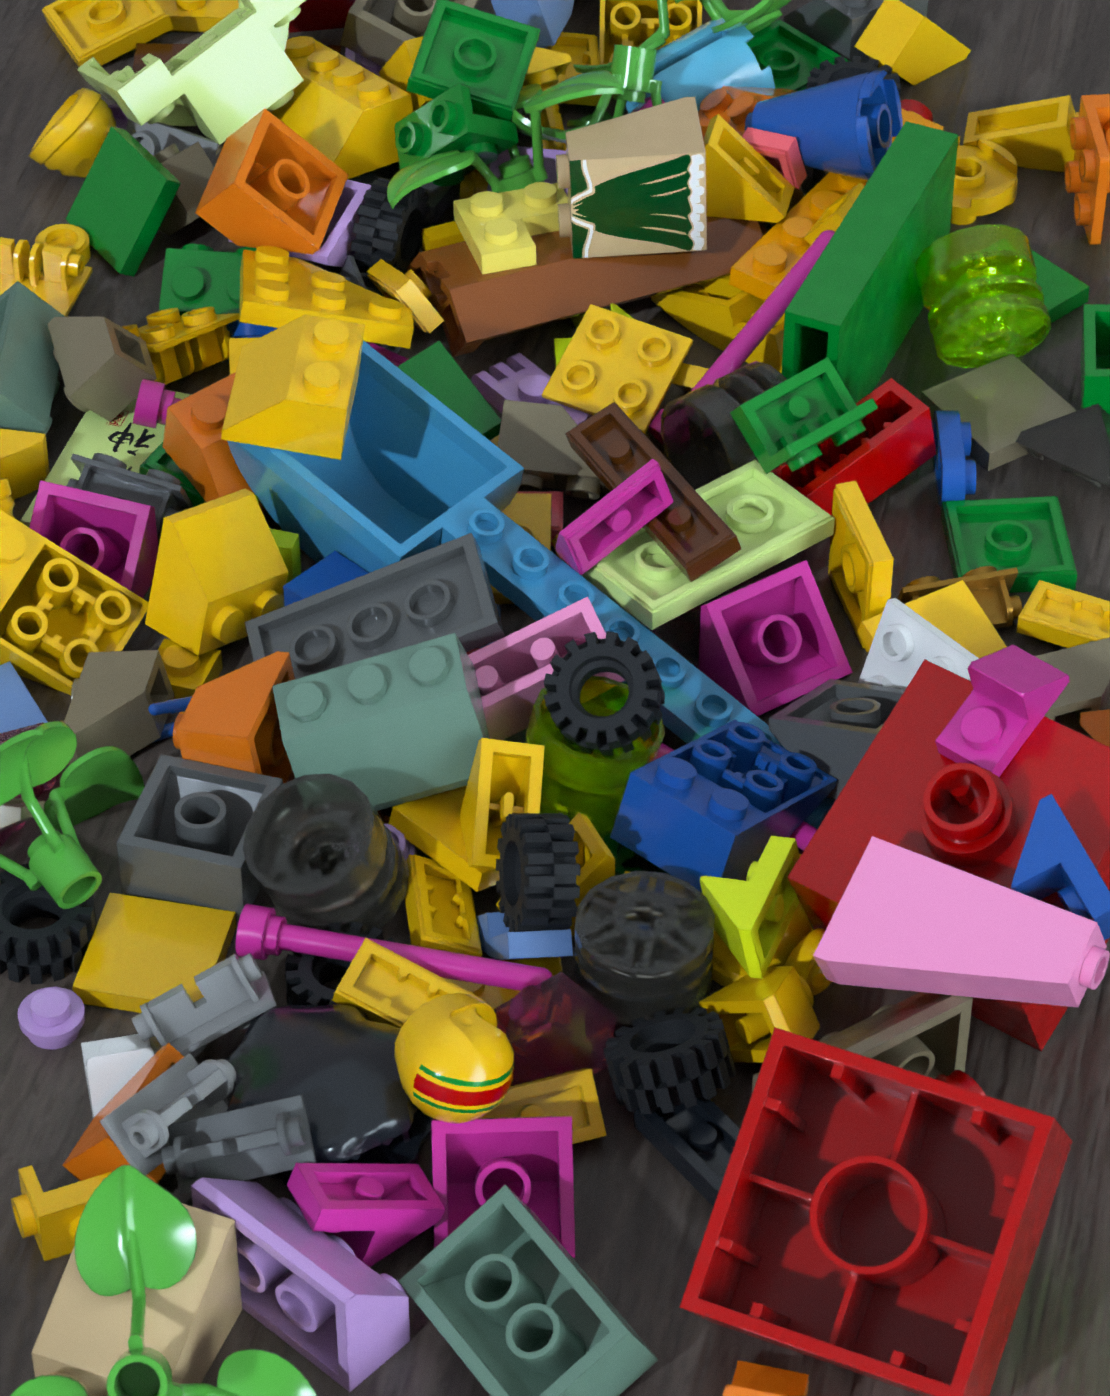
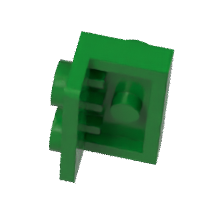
[394,83,518,186]
[159,243,256,315]
[730,357,878,474]

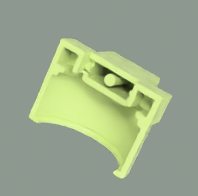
[77,0,306,145]

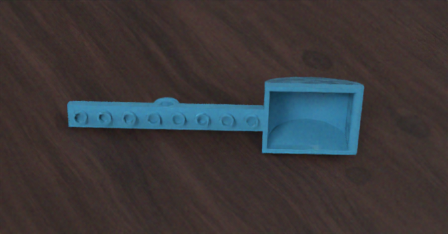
[227,340,836,829]

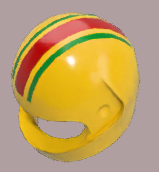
[394,993,514,1124]

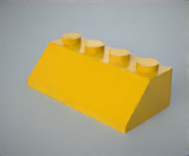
[269,36,413,180]

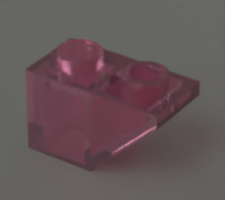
[493,972,617,1086]

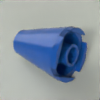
[745,70,903,181]

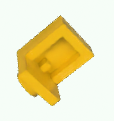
[11,1165,111,1262]

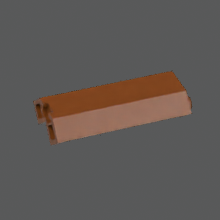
[407,216,768,357]

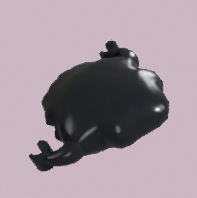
[225,1004,433,1189]

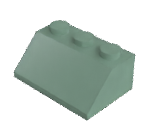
[0,281,65,434]
[272,633,490,829]
[399,1185,659,1396]

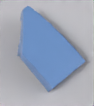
[476,912,573,960]

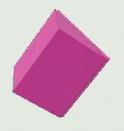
[29,480,158,598]
[698,560,853,716]
[431,1116,575,1258]

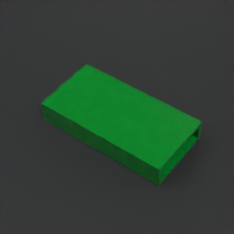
[781,121,958,403]

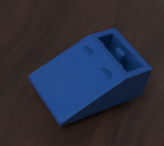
[610,720,837,894]

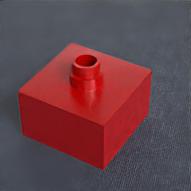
[787,659,1110,1051]
[680,1027,1072,1396]

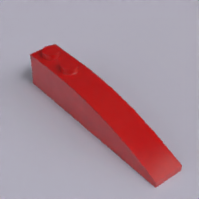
[771,378,937,516]

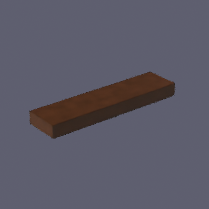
[565,402,741,582]

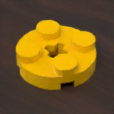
[951,137,1018,225]

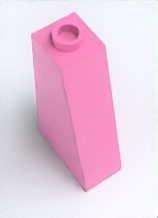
[813,836,1110,1007]

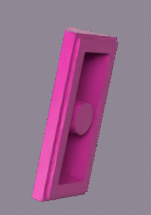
[555,459,674,575]

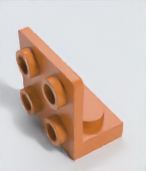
[1065,94,1110,245]

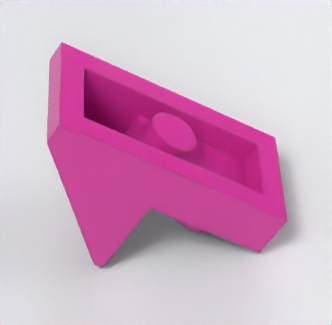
[935,645,1070,777]
[287,1163,446,1267]

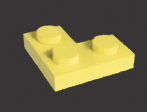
[453,182,568,275]

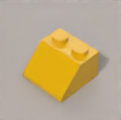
[221,314,365,460]
[145,489,289,656]

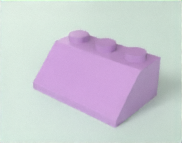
[191,1177,410,1392]

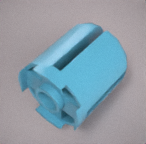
[626,18,775,114]

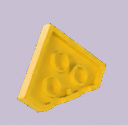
[239,246,414,349]

